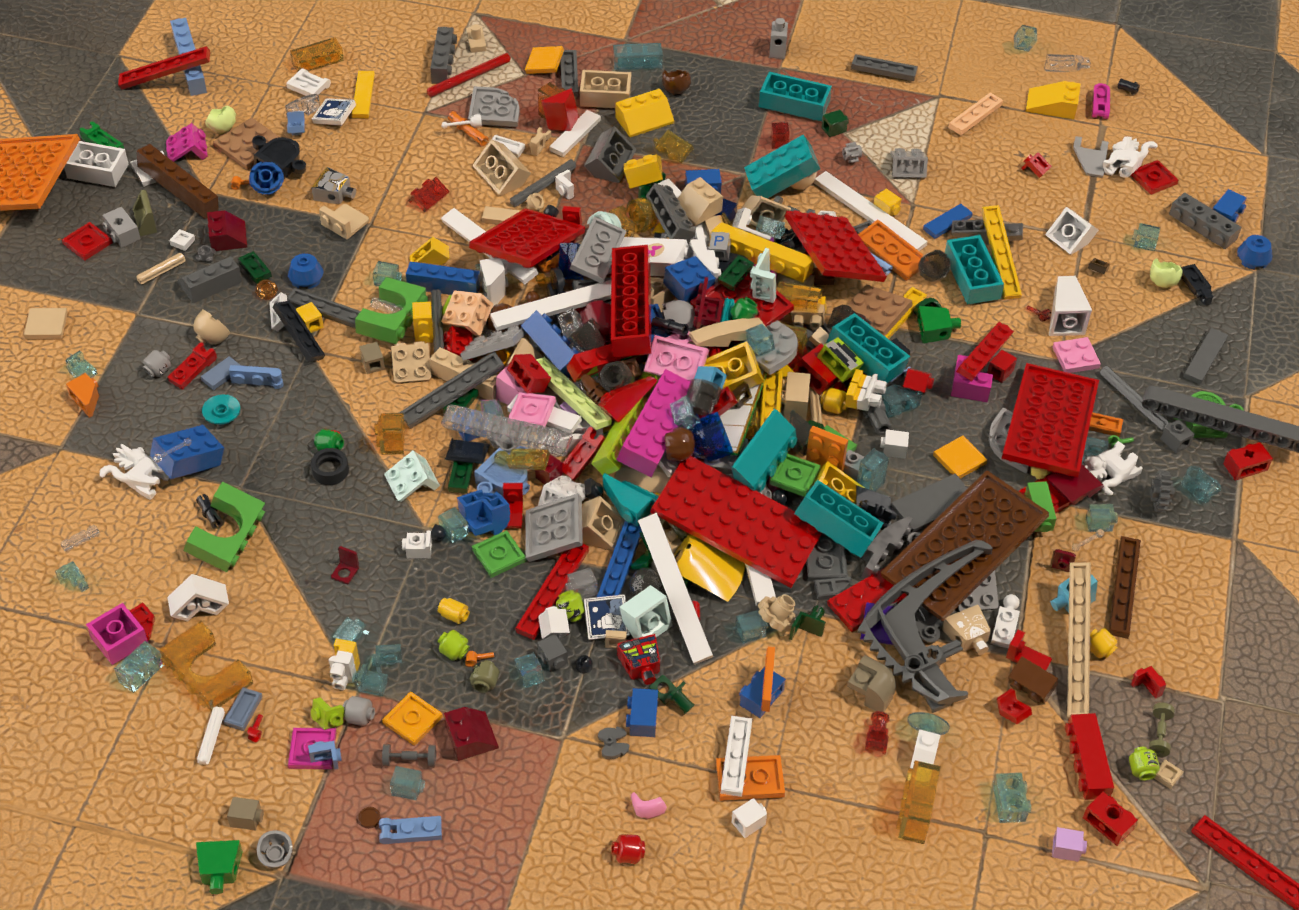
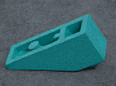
[602,473,652,526]

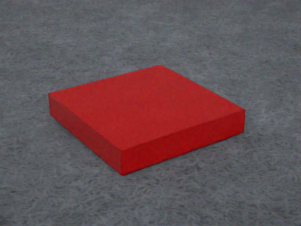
[1131,160,1179,195]
[62,222,113,261]

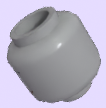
[143,350,171,377]
[343,696,375,726]

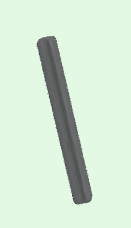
[510,159,576,207]
[431,289,444,353]
[1100,366,1169,430]

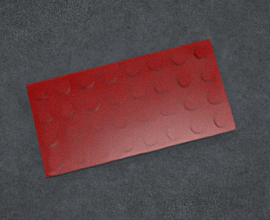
[1001,363,1099,477]
[650,456,822,588]

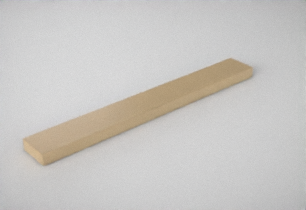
[1067,562,1091,719]

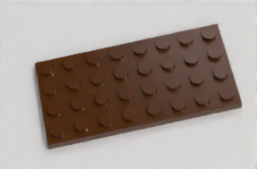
[881,470,1049,622]

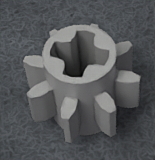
[842,142,862,163]

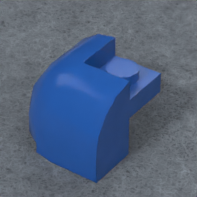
[457,490,510,536]

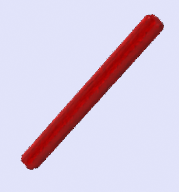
[427,53,511,97]

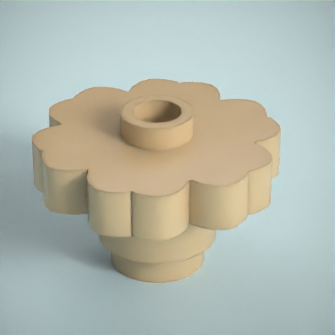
[758,594,795,632]

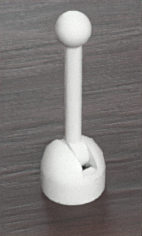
[441,114,482,129]

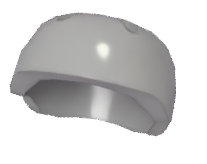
[257,830,293,868]

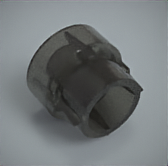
[568,318,607,352]
[599,361,635,392]
[685,379,722,416]

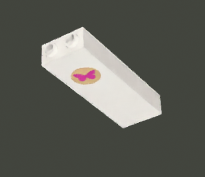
[607,237,691,276]

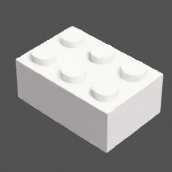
[64,141,129,187]

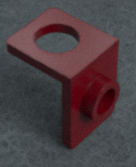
[331,546,359,585]
[1051,549,1076,572]

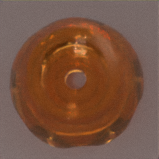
[255,280,278,300]

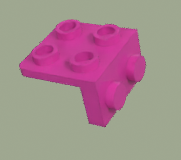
[166,123,208,162]

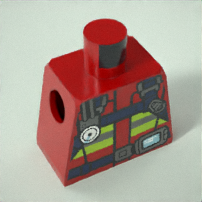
[617,634,660,685]

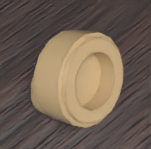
[526,193,544,211]

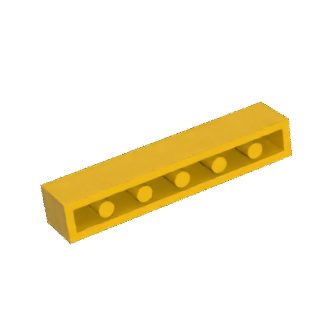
[709,222,814,282]

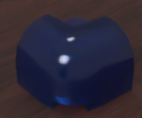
[684,412,734,462]

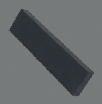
[272,300,325,362]

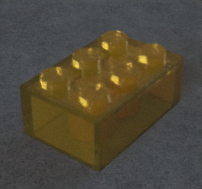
[896,760,941,844]

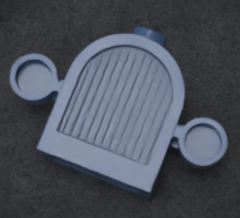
[474,446,530,496]

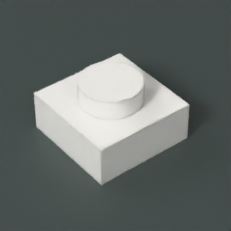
[169,229,195,251]

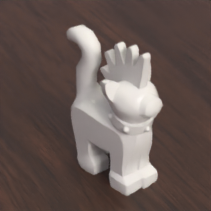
[1103,136,1158,178]
[1084,441,1143,496]
[99,444,169,500]

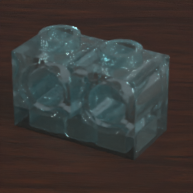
[114,641,164,693]
[992,773,1031,823]

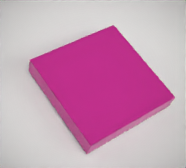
[288,728,337,769]

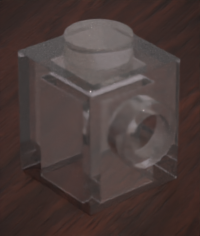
[565,568,597,599]

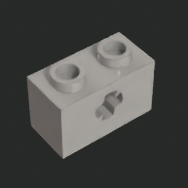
[102,207,140,248]

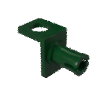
[789,605,826,640]
[649,675,695,714]

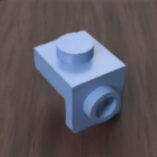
[287,111,305,135]
[308,741,342,770]

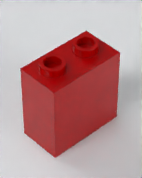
[793,343,840,396]

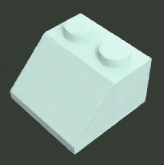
[620,585,672,639]

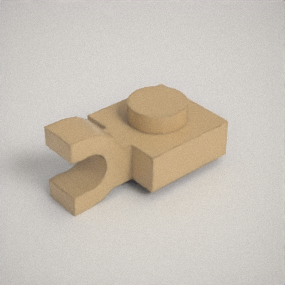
[529,127,551,156]

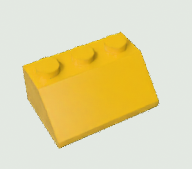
[615,89,674,138]

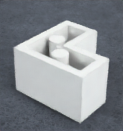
[168,574,229,622]

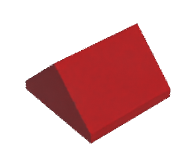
[541,88,579,131]

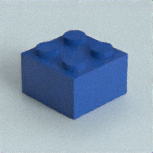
[663,256,716,303]

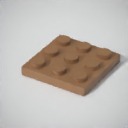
[213,117,279,170]
[837,284,912,336]

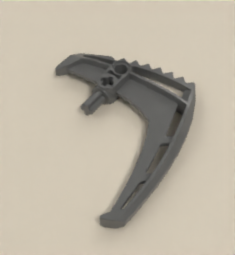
[858,540,992,704]

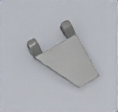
[1073,136,1109,178]

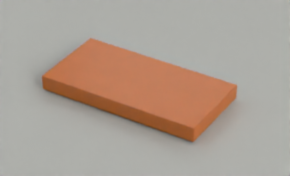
[858,219,930,281]

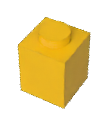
[874,188,902,216]
[295,302,324,333]

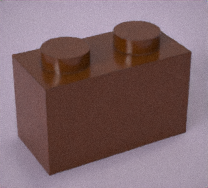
[1008,657,1058,704]

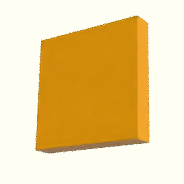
[525,46,564,74]
[933,436,988,479]
[382,691,443,746]

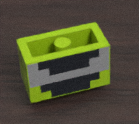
[817,337,864,382]

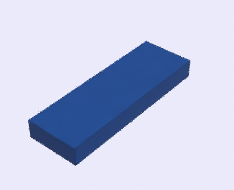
[923,204,973,239]

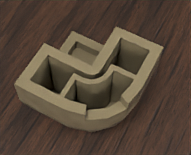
[847,655,896,715]

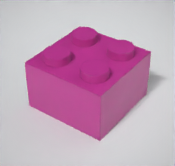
[86,603,148,665]

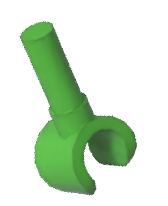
[1108,435,1134,448]

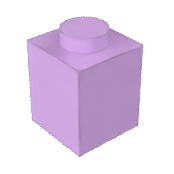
[1052,827,1087,862]

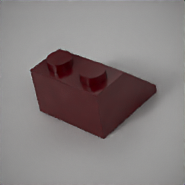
[207,210,248,251]
[444,707,499,761]

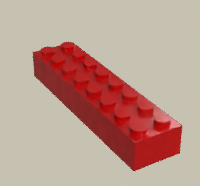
[611,244,652,357]

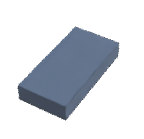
[201,356,241,390]
[224,687,263,731]

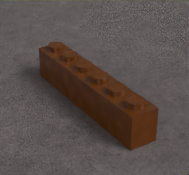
[136,144,219,219]

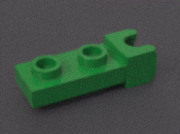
[80,121,124,149]

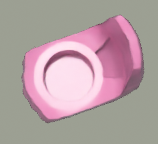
[631,792,667,819]

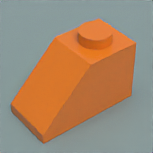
[66,373,99,418]

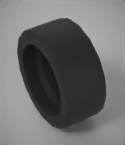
[311,448,349,485]

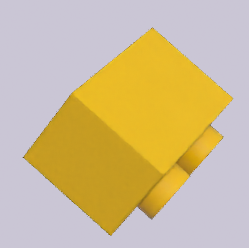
[412,301,434,343]

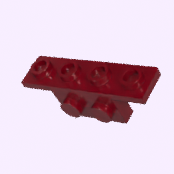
[693,277,723,330]

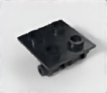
[856,486,897,528]

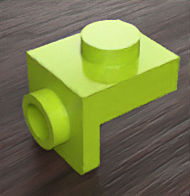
[311,697,344,730]

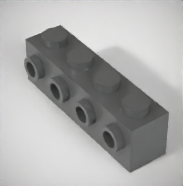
[430,27,457,84]
[646,183,696,243]
[1169,193,1242,249]

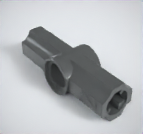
[862,392,892,435]

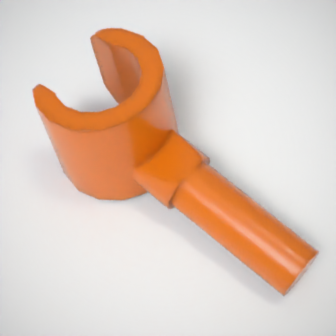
[231,176,250,190]
[465,651,494,667]

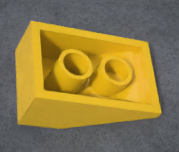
[1025,81,1081,119]
[624,154,663,189]
[704,341,764,397]
[810,461,865,505]

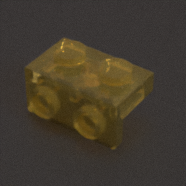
[653,130,694,164]

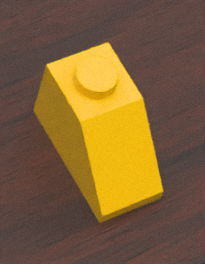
[410,237,449,266]

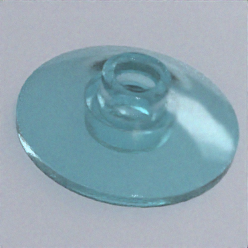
[907,712,950,735]

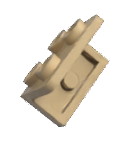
[319,204,369,239]
[391,341,431,383]

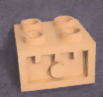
[441,291,493,336]

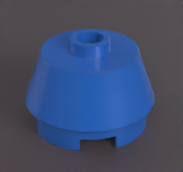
[249,162,284,195]
[1237,235,1273,270]
[288,253,323,289]

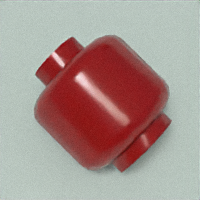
[611,834,645,864]

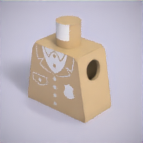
[942,605,990,655]

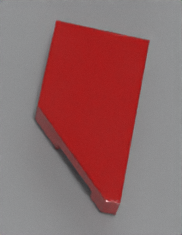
[130,602,155,640]

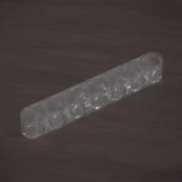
[441,405,573,456]

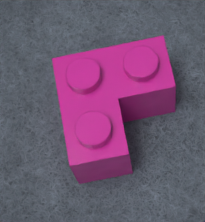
[951,355,993,403]

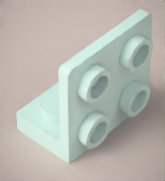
[750,248,776,303]
[384,450,440,502]

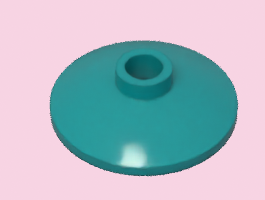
[202,394,241,425]

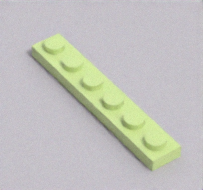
[536,357,612,430]

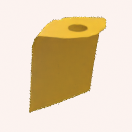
[673,534,745,602]

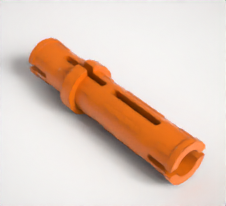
[448,111,489,146]

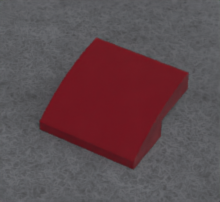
[1047,464,1104,506]

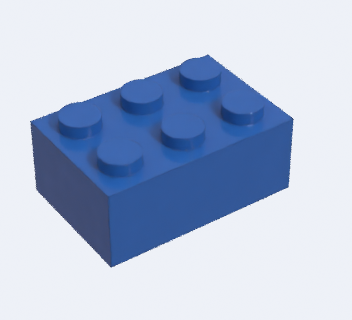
[150,425,224,479]

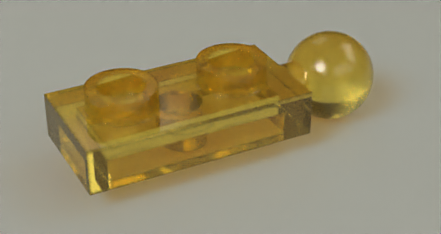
[494,448,550,470]

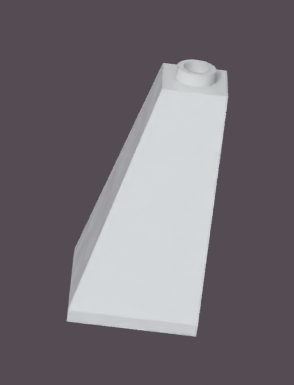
[1049,276,1092,336]

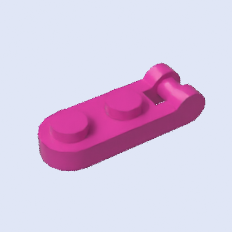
[1091,83,1110,119]

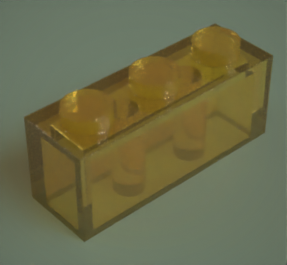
[290,37,344,72]

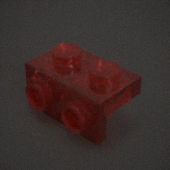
[408,177,450,213]

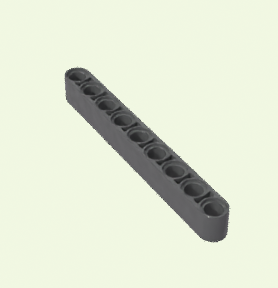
[1142,386,1299,453]

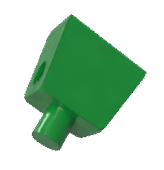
[917,306,961,344]
[196,840,243,894]

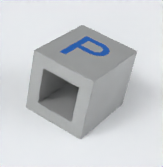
[709,232,731,261]

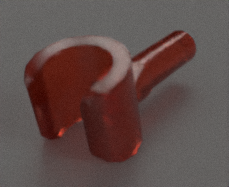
[1026,305,1051,322]

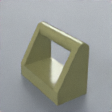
[133,190,157,236]

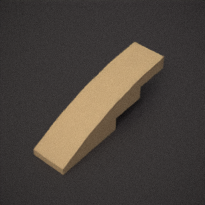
[689,318,767,347]

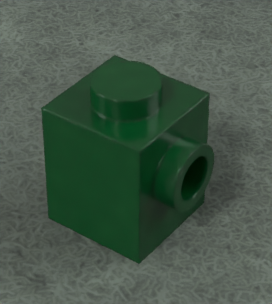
[821,109,849,137]

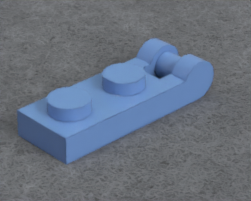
[229,365,284,389]
[379,816,442,844]

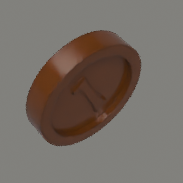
[358,807,381,828]

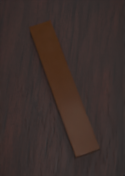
[1108,536,1141,639]

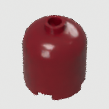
[580,300,611,347]

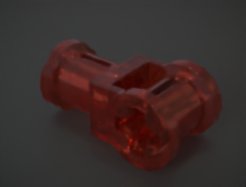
[864,711,890,755]

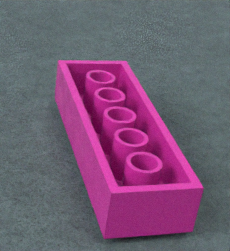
[616,369,698,477]

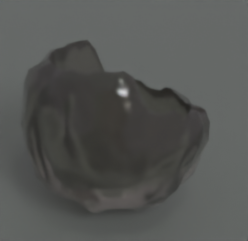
[918,250,952,282]
[629,567,664,597]

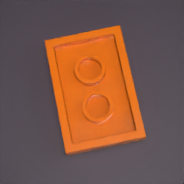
[806,426,848,472]
[716,755,785,801]

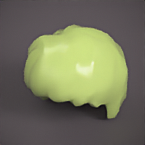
[205,106,236,134]
[1150,258,1182,288]

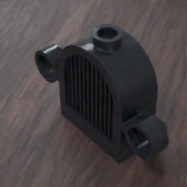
[252,135,306,179]

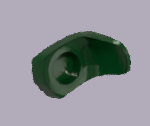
[913,298,942,315]

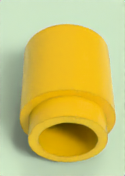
[438,598,470,624]

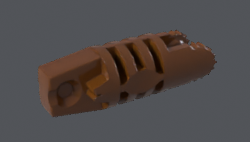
[581,374,607,405]

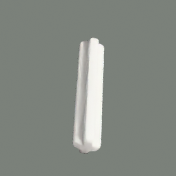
[197,706,225,765]

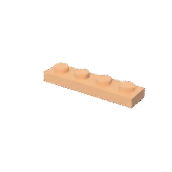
[948,93,1003,135]

